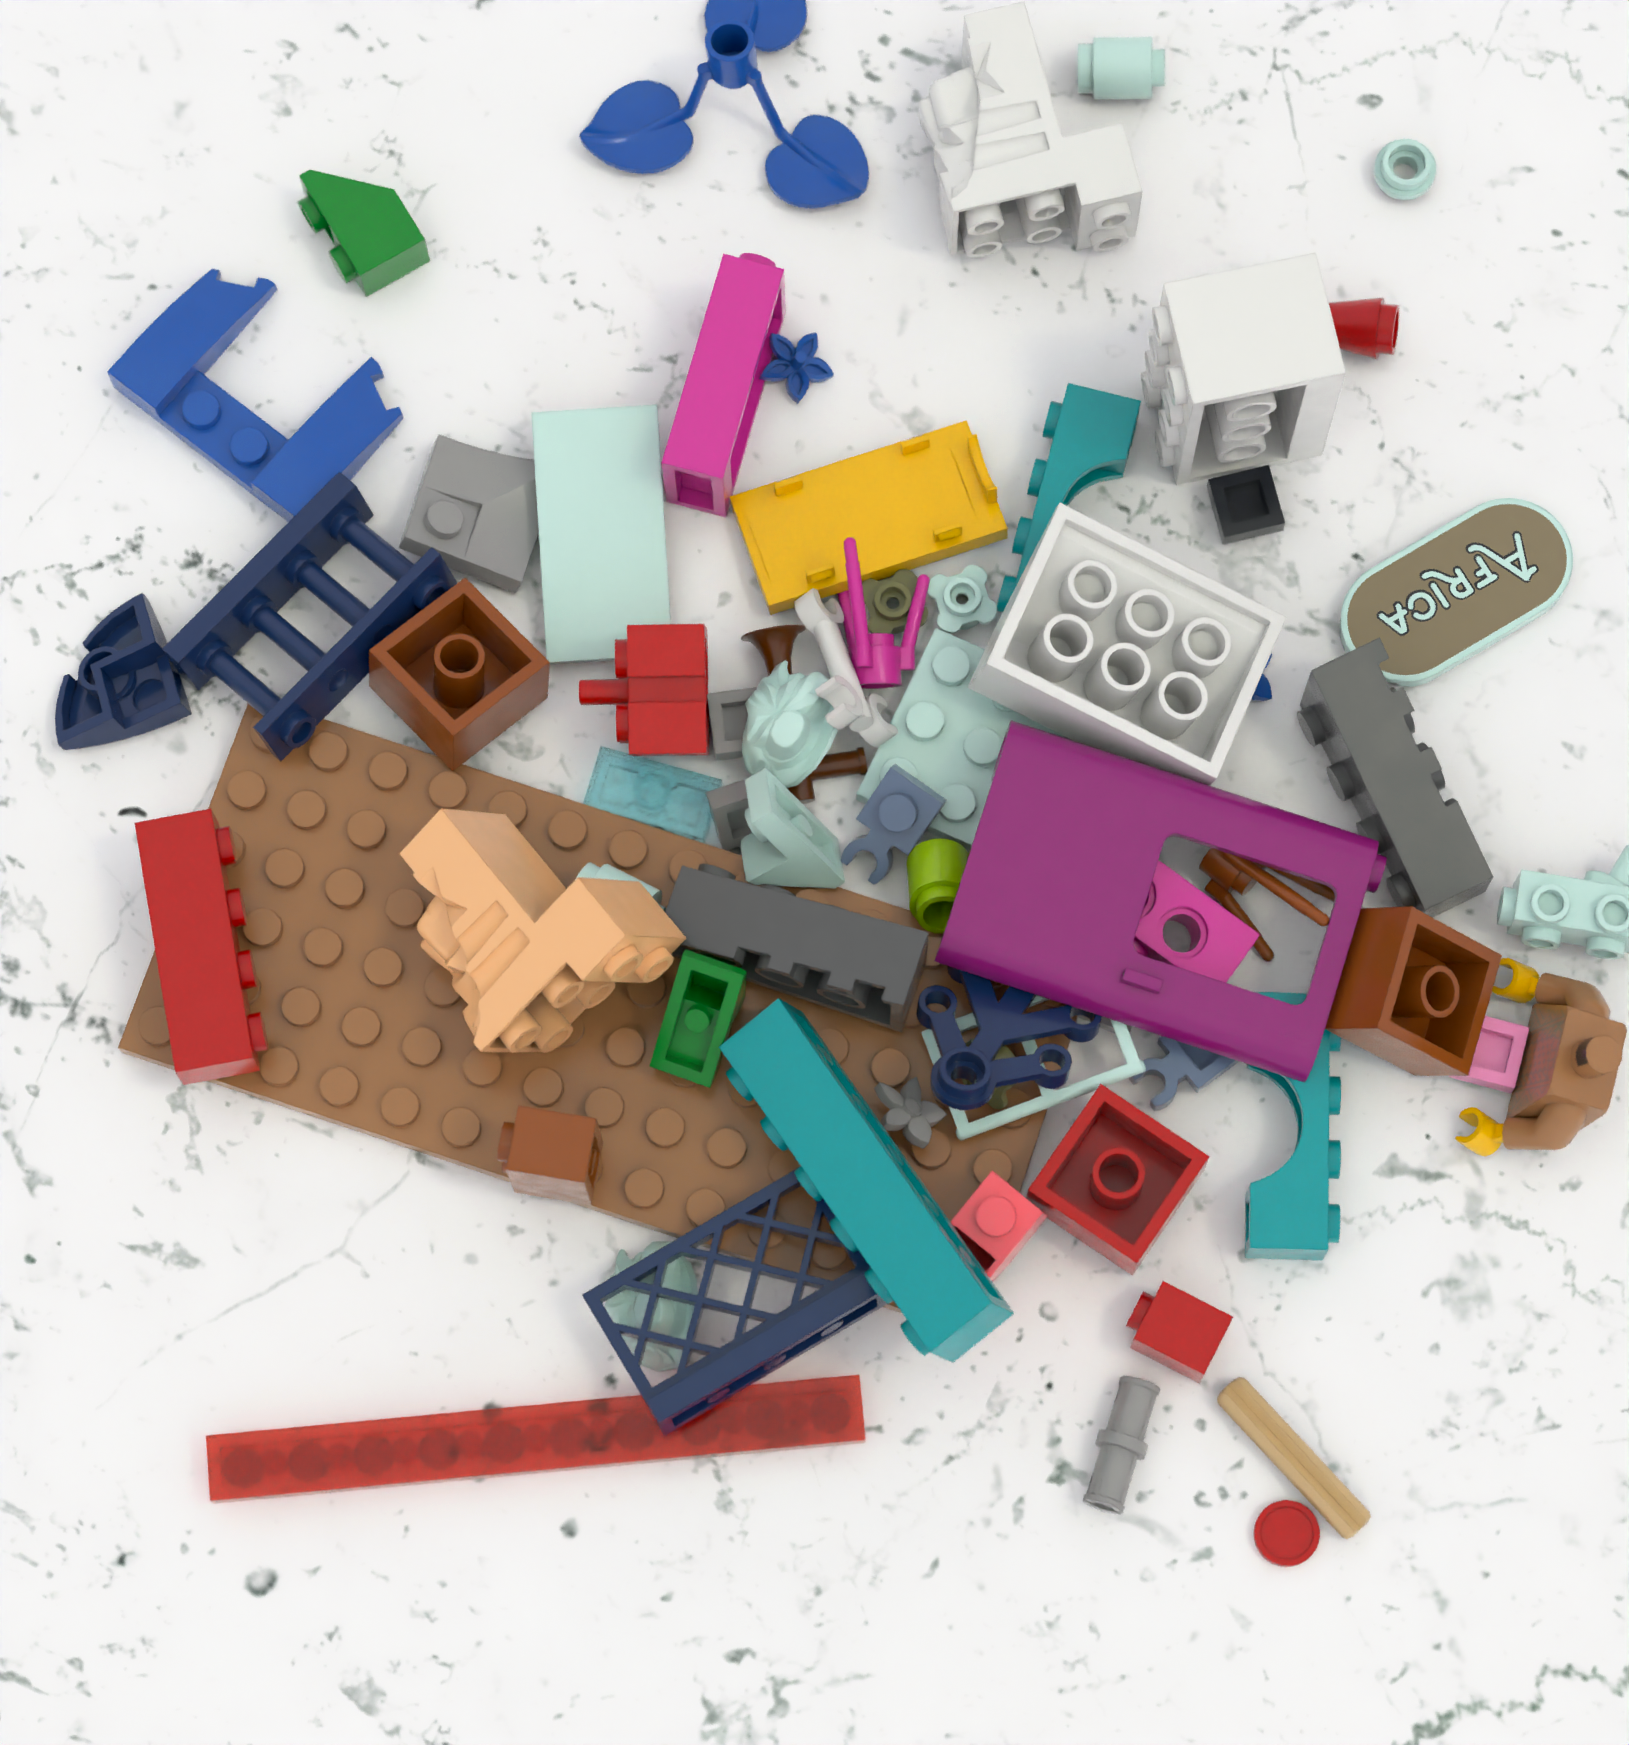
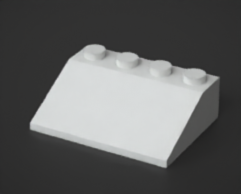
[967,503,1287,785]

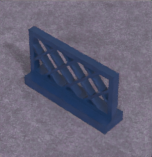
[582,1167,888,1436]

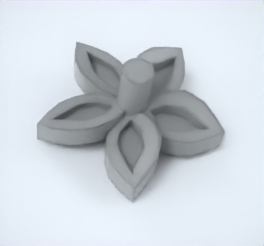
[874,1077,947,1149]

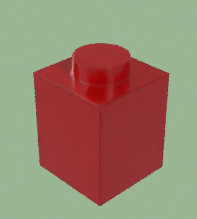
[1126,1281,1233,1384]

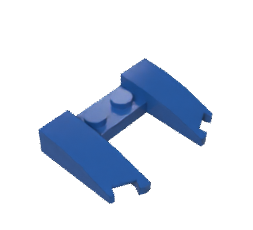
[107,268,404,522]

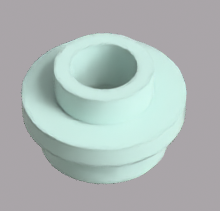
[1374,139,1436,200]

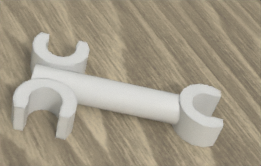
[794,588,898,747]

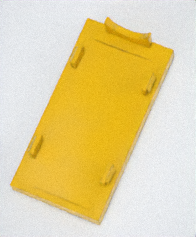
[730,420,1008,615]

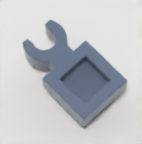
[841,764,947,885]
[1129,1036,1239,1111]

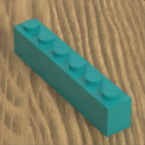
[719,998,1015,1363]

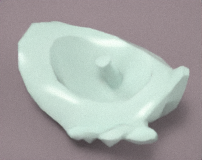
[742,660,838,788]
[605,1241,698,1372]

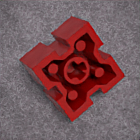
[579,624,710,756]

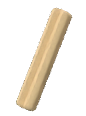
[1217,1377,1371,1539]

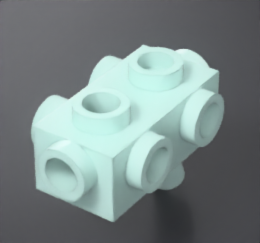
[1497,845,1629,959]

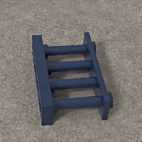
[162,472,457,762]

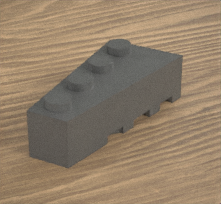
[1297,637,1493,917]
[665,864,929,1032]

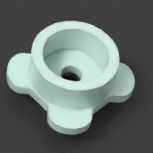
[927,565,997,634]

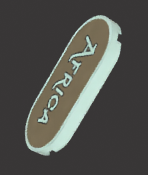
[1340,498,1573,687]

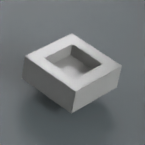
[707,687,757,761]
[706,779,752,851]

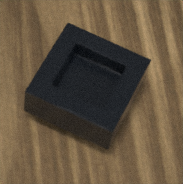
[1207,465,1285,545]

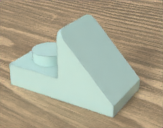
[740,768,845,889]

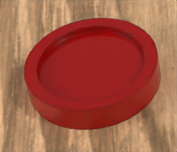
[1253,1500,1320,1567]

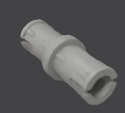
[1083,1376,1160,1514]

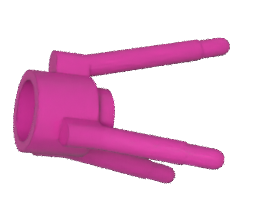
[837,537,930,689]

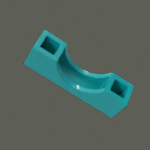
[996,383,1141,613]
[1245,992,1341,1261]

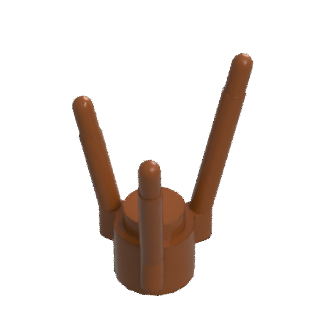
[1199,848,1335,961]

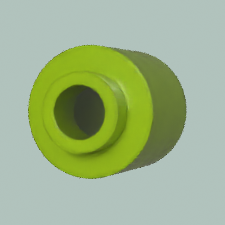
[906,838,969,933]

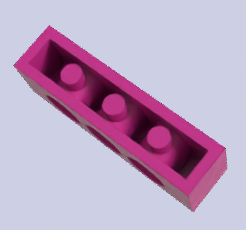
[1134,860,1260,983]

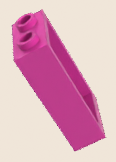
[662,253,786,517]

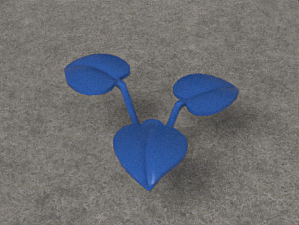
[579,0,869,209]

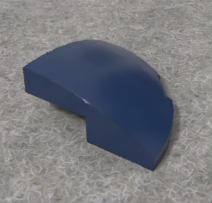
[55,593,192,750]

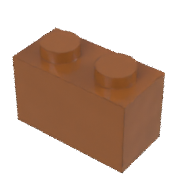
[497,1105,603,1205]

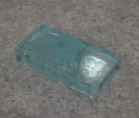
[583,746,723,843]

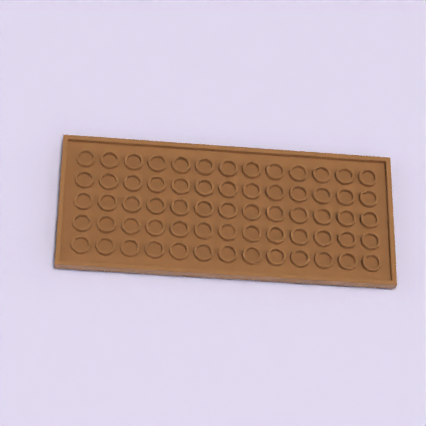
[118,704,1078,1313]

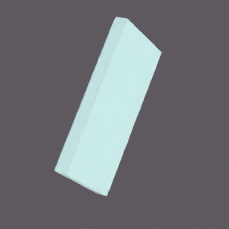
[531,404,671,665]

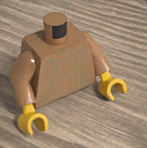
[1455,958,1627,1156]

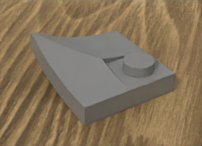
[398,434,539,593]

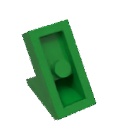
[649,949,747,1088]

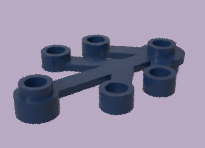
[916,966,1102,1110]

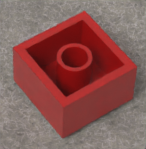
[1026,1084,1210,1276]

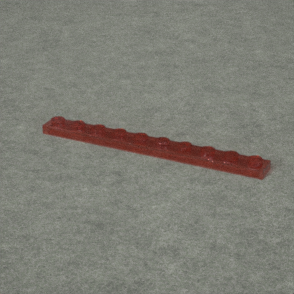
[206,1375,866,1504]

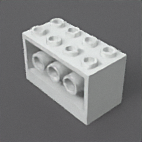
[1141,252,1346,485]

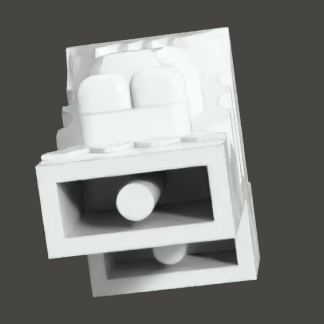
[918,1,1143,258]

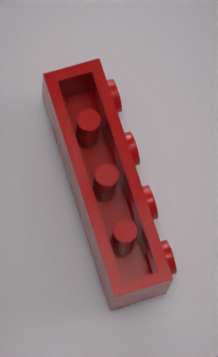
[134,809,268,1085]

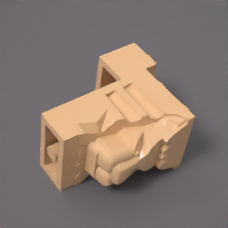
[400,808,686,1053]

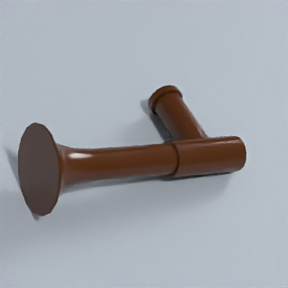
[741,625,867,804]

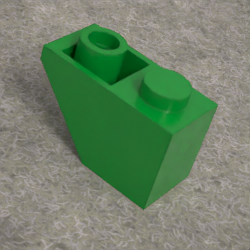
[297,169,430,297]

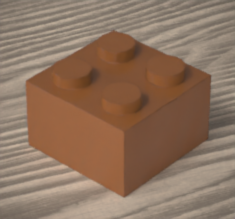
[369,578,550,771]
[1325,906,1502,1076]

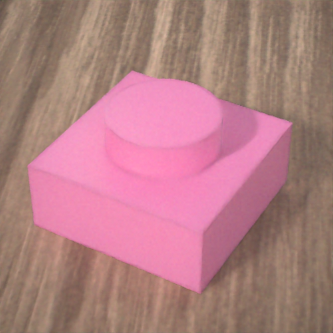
[1449,1016,1530,1093]

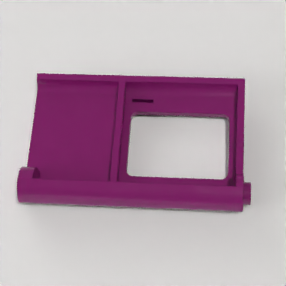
[934,720,1387,1083]

